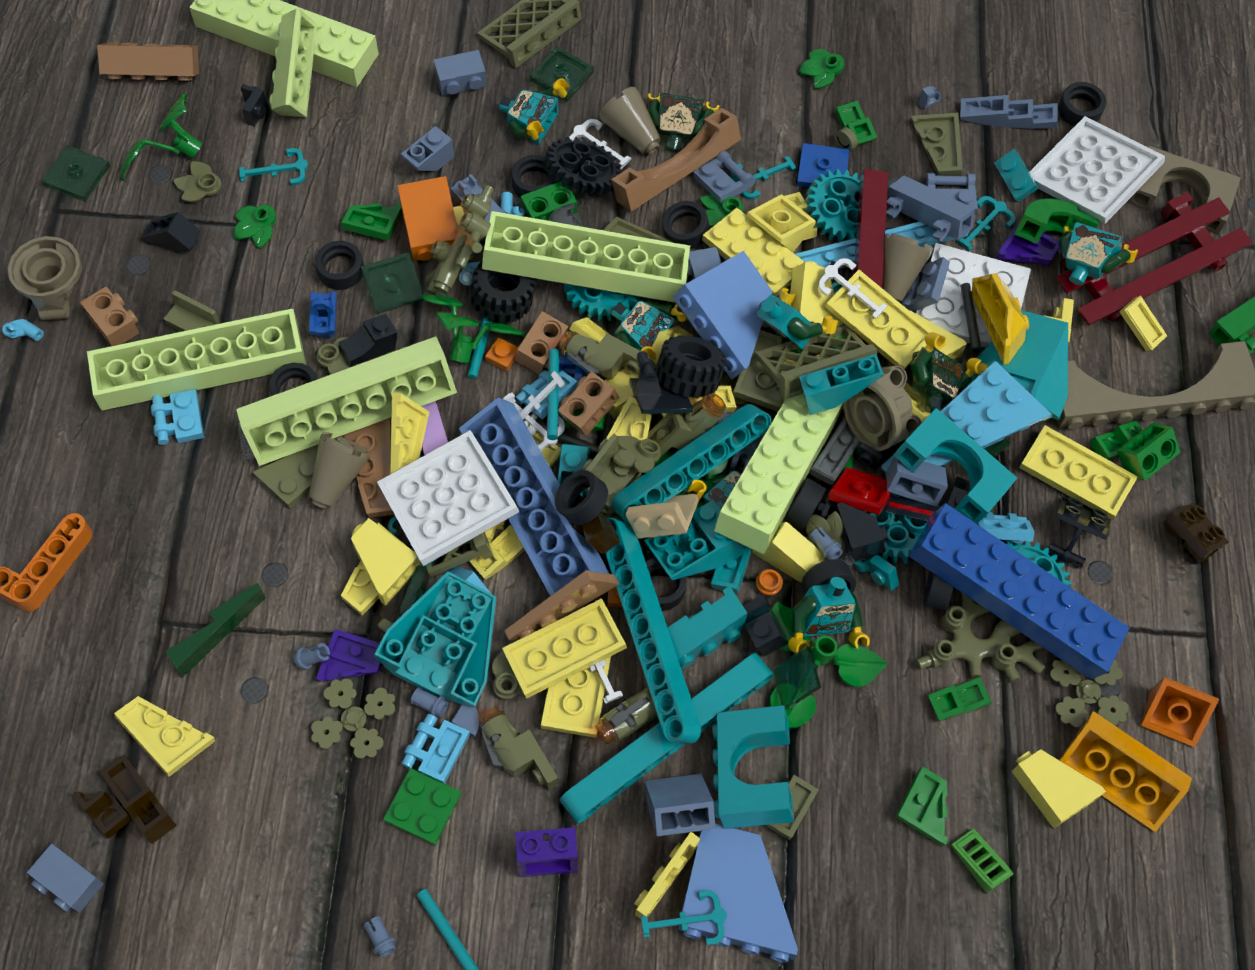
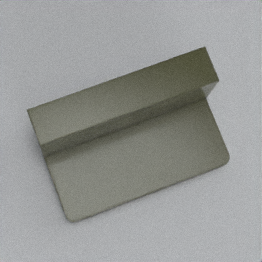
[164,290,220,332]

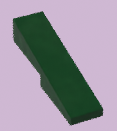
[165,583,266,678]

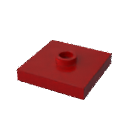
[828,467,893,515]

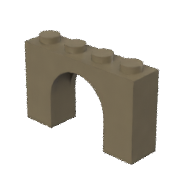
[1127,146,1241,235]

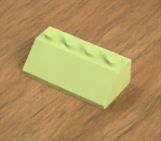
[270,9,317,117]

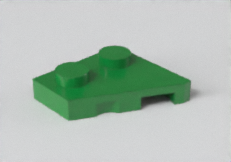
[341,201,402,241]
[895,767,948,846]

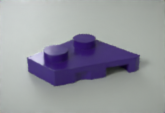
[996,221,1060,265]
[316,629,382,682]

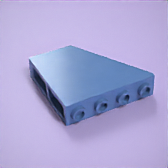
[672,251,773,380]
[678,824,798,963]

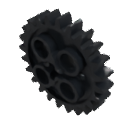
[544,137,622,196]

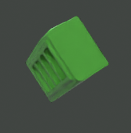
[950,829,1013,894]

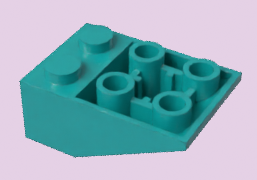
[645,500,745,580]

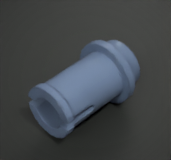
[809,527,842,560]
[294,643,330,669]
[411,687,449,717]
[364,916,396,958]

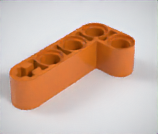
[0,513,93,612]

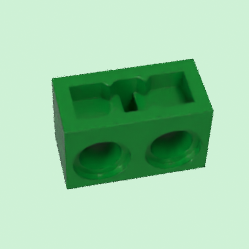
[521,181,577,221]
[1117,422,1181,481]

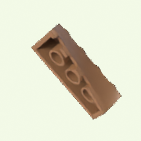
[97,42,199,80]

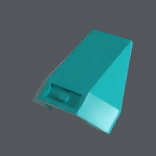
[962,310,1068,420]
[374,571,496,707]

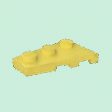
[390,393,430,474]
[606,396,652,484]
[341,523,408,616]
[114,696,215,777]
[634,832,700,919]

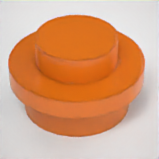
[756,569,783,596]

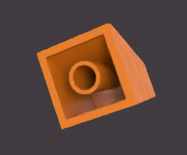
[397,176,457,261]

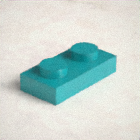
[994,149,1039,202]
[711,545,752,594]

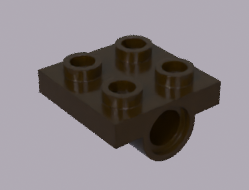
[1163,503,1229,564]

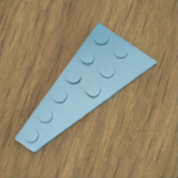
[881,361,1052,473]

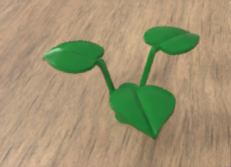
[121,93,202,181]
[421,294,526,363]
[770,602,887,728]

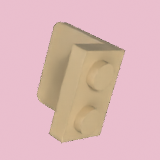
[626,494,699,538]

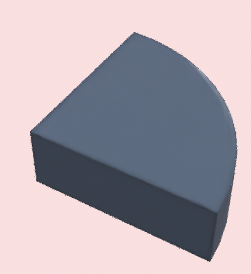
[918,86,942,109]
[451,705,480,738]

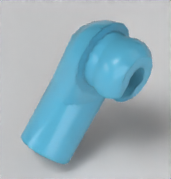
[501,192,525,217]
[459,262,480,285]
[2,319,44,341]

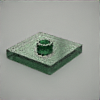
[530,46,594,102]
[41,145,111,202]
[361,252,423,314]

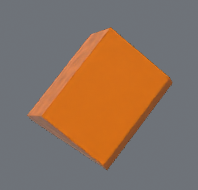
[1141,677,1219,747]

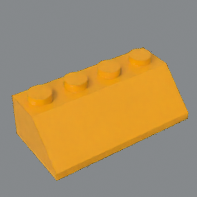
[1059,711,1192,832]

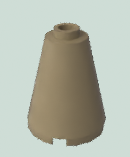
[599,87,661,155]
[882,233,933,302]
[309,431,372,508]

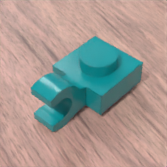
[853,555,899,591]

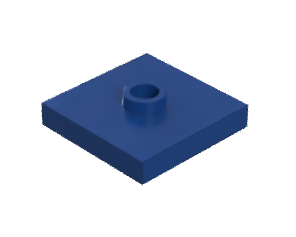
[797,143,849,192]

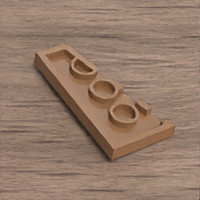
[344,418,394,518]
[504,570,619,641]

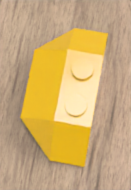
[972,273,1029,365]

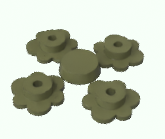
[1050,659,1129,728]
[311,679,395,759]

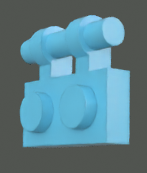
[515,370,578,419]
[151,389,205,445]
[977,512,1035,543]
[401,714,470,784]

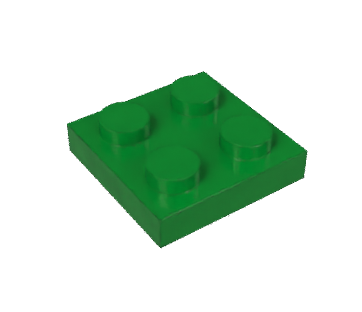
[383,768,462,846]

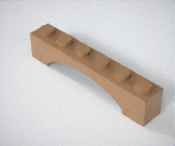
[611,108,741,212]

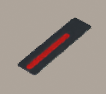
[884,496,940,521]

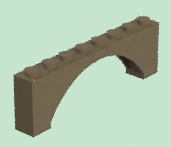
[1056,341,1255,429]

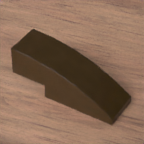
[571,495,620,554]
[100,754,177,844]

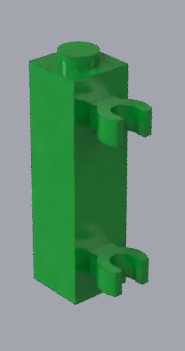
[1208,296,1255,355]

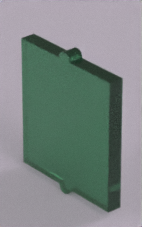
[773,646,821,710]

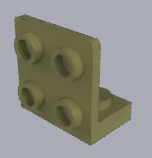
[582,433,639,511]

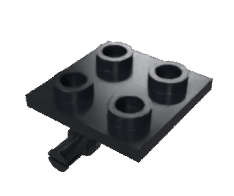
[629,351,693,415]
[1048,497,1111,568]

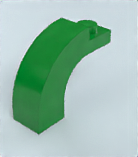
[1014,199,1100,244]

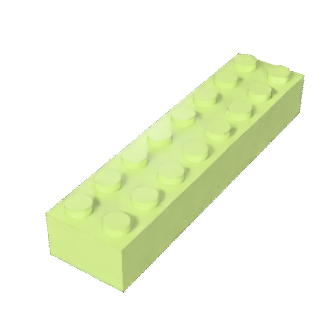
[189,0,379,87]
[482,211,690,303]
[87,309,306,411]
[236,336,457,466]
[714,394,844,554]

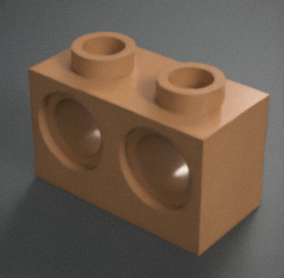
[80,286,139,346]
[514,311,569,374]
[558,371,619,436]

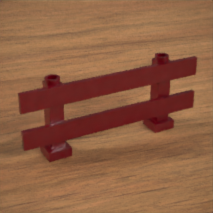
[1056,192,1253,326]

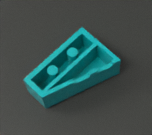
[668,586,747,669]

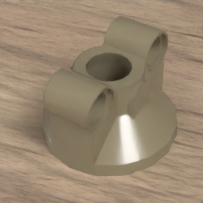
[7,236,82,320]
[843,365,922,451]

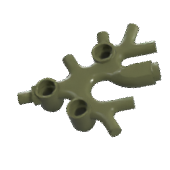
[425,185,494,295]
[916,592,1045,683]

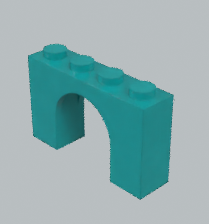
[893,408,1017,524]
[713,705,794,829]

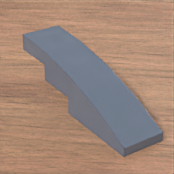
[960,95,1058,129]

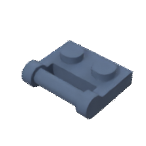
[693,151,756,204]
[925,173,978,214]
[901,257,950,312]

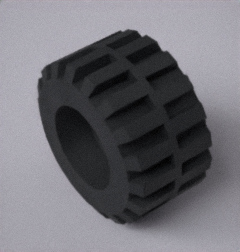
[470,261,535,324]
[655,335,726,398]

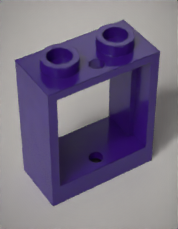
[515,827,578,877]

